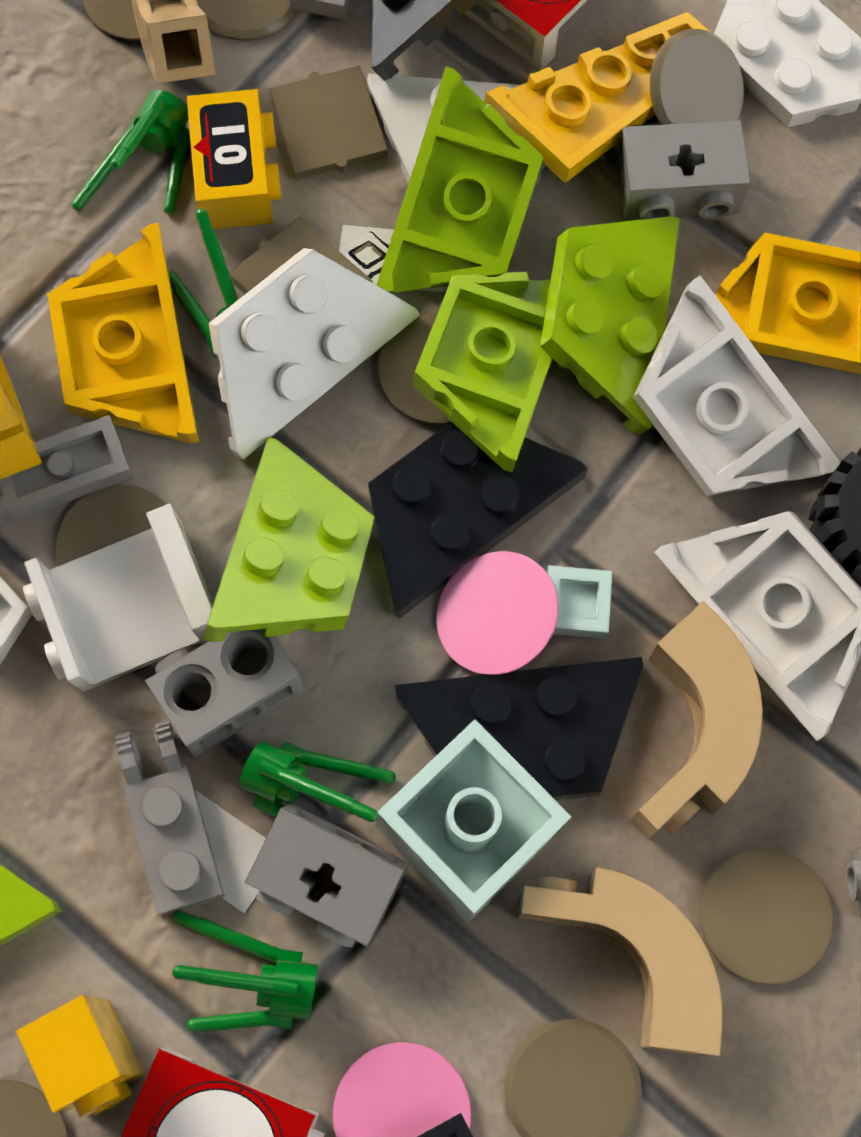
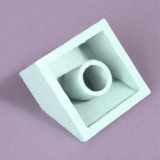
[375,720,571,923]

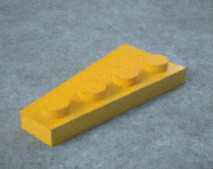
[484,12,712,183]

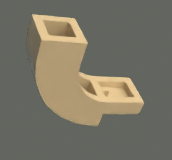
[131,0,216,84]
[631,601,763,839]
[518,867,722,1057]

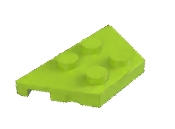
[377,67,544,294]
[540,216,680,435]
[412,272,552,472]
[203,437,375,642]

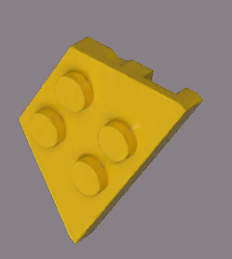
[47,223,200,444]
[715,232,861,374]

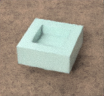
[547,565,612,639]

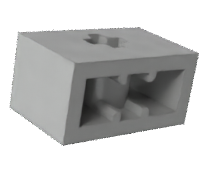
[616,120,750,220]
[244,803,410,947]

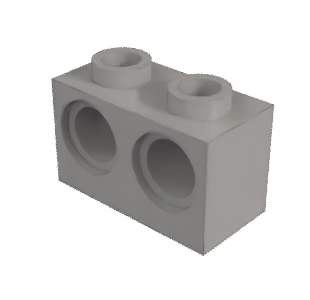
[145,629,304,759]

